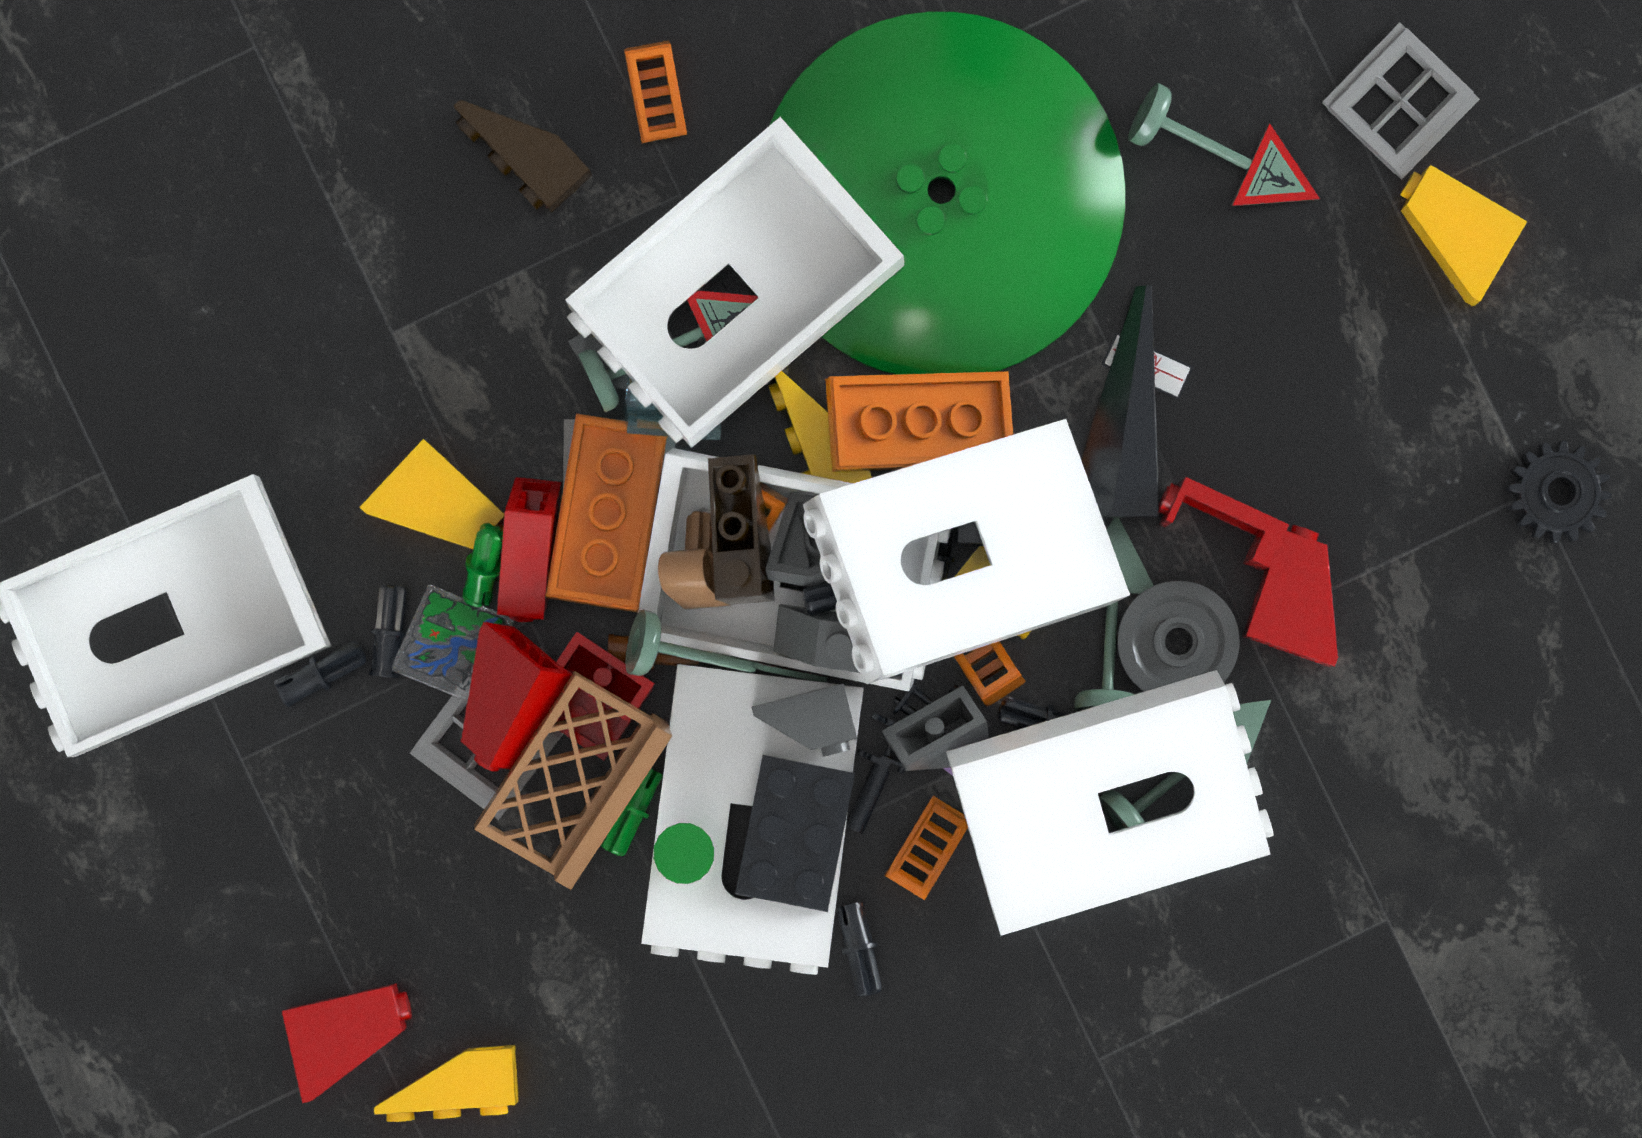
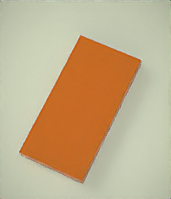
[825,371,1013,472]
[546,413,668,613]

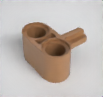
[658,511,730,610]

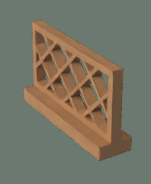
[474,671,672,890]

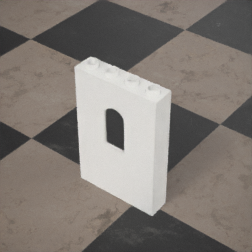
[565,117,904,448]
[803,419,1130,684]
[638,448,951,691]
[0,474,332,757]
[641,664,863,975]
[946,670,1274,936]

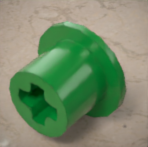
[653,823,714,884]

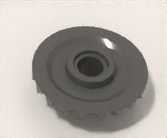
[1117,581,1240,692]

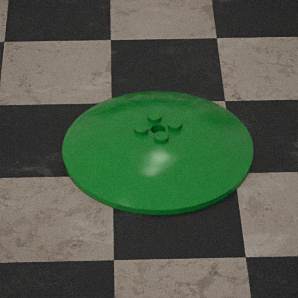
[769,12,1125,375]

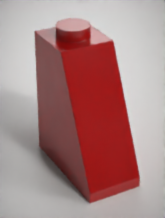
[497,477,562,622]
[1242,525,1338,667]
[461,622,572,772]
[282,983,412,1103]

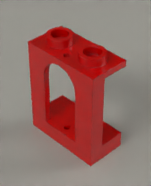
[1158,477,1289,571]

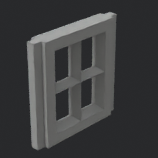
[1322,22,1479,180]
[410,669,563,820]

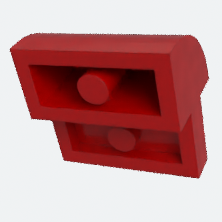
[556,631,655,761]

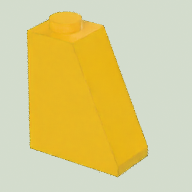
[1400,165,1527,306]
[360,439,505,550]

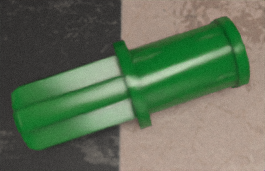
[462,523,503,607]
[601,769,663,856]

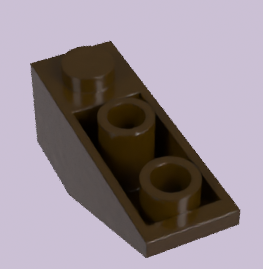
[454,100,592,213]
[708,454,775,605]

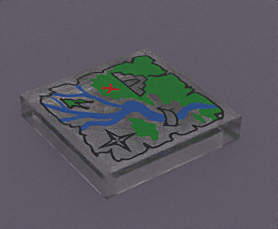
[392,584,514,701]

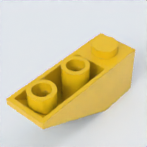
[768,371,872,483]
[374,1045,519,1122]

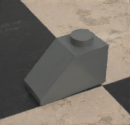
[773,604,860,673]
[752,683,857,757]
[882,686,989,771]

